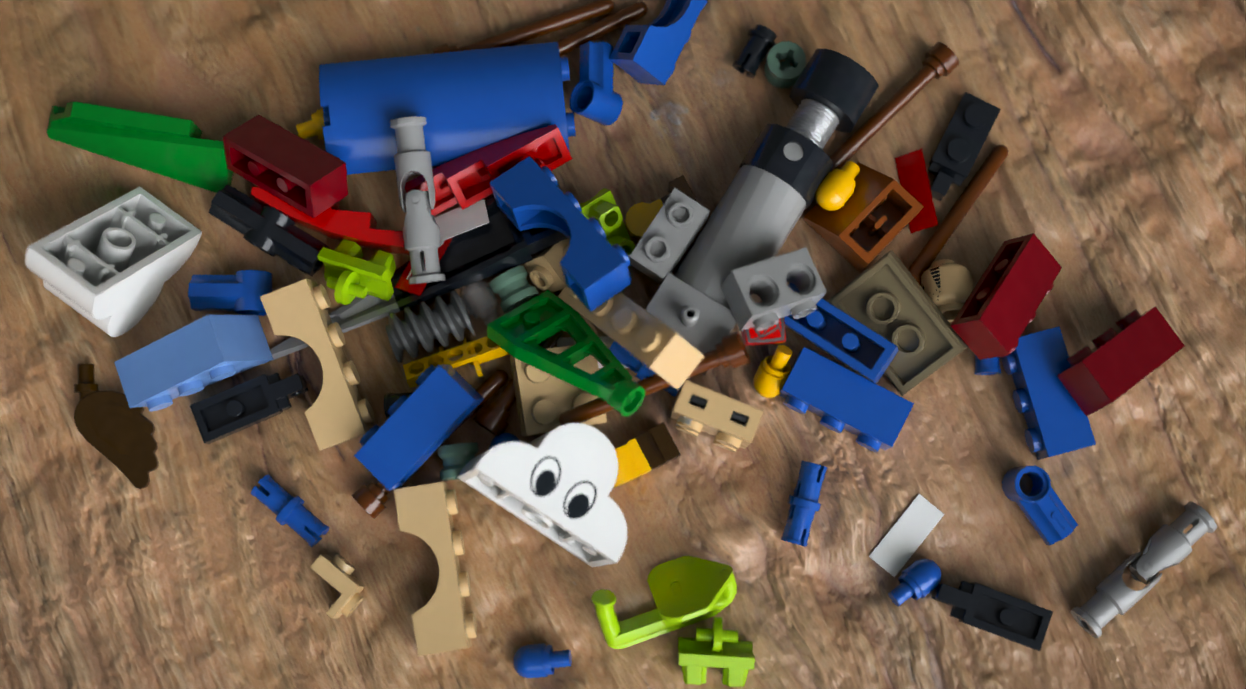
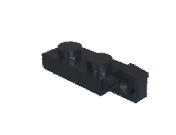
[928,92,1001,201]
[190,373,309,444]
[932,581,1053,651]

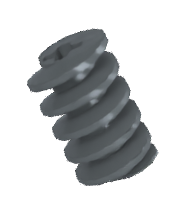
[386,290,476,363]

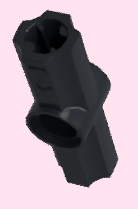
[208,184,330,277]

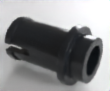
[732,24,777,78]

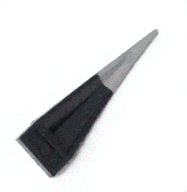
[270,195,568,360]

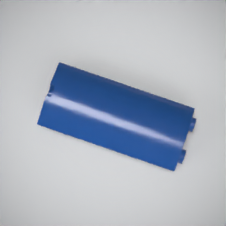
[319,42,576,175]

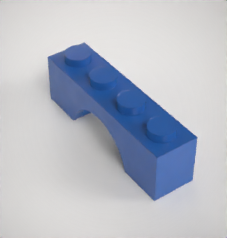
[609,0,708,85]
[490,156,631,312]

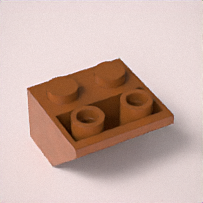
[803,162,924,273]

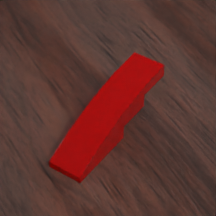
[405,124,572,216]
[251,187,410,255]

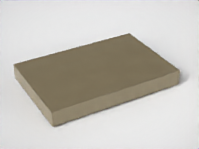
[828,250,968,396]

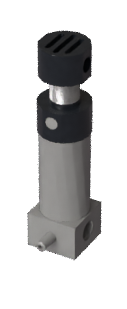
[645,49,879,376]

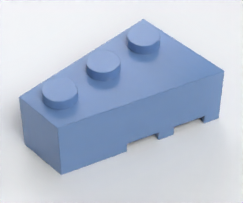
[114,314,274,412]

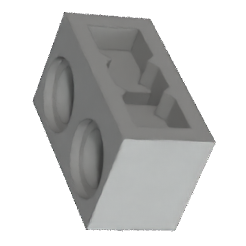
[629,188,710,285]
[721,247,827,331]

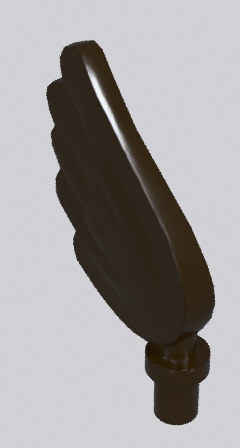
[74,364,159,489]

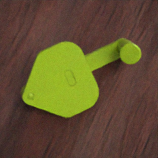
[591,556,737,649]

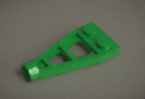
[487,290,645,416]

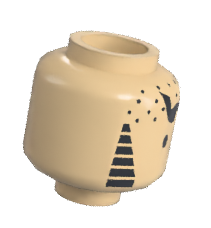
[920,259,974,322]

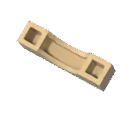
[260,279,375,451]
[558,285,704,390]
[394,481,477,657]

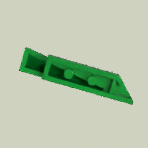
[47,101,234,193]

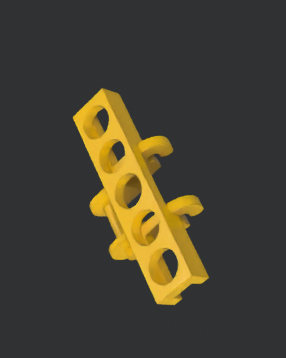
[403,336,509,388]

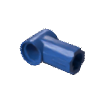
[569,41,623,126]
[188,270,273,316]
[1002,466,1078,545]

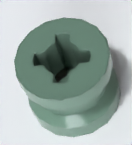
[764,41,806,89]
[489,266,539,314]
[437,443,479,481]

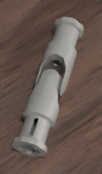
[390,116,445,284]
[1070,501,1217,639]

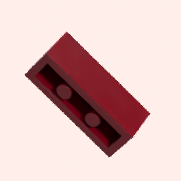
[223,114,348,218]
[950,233,1062,360]
[1057,306,1185,417]

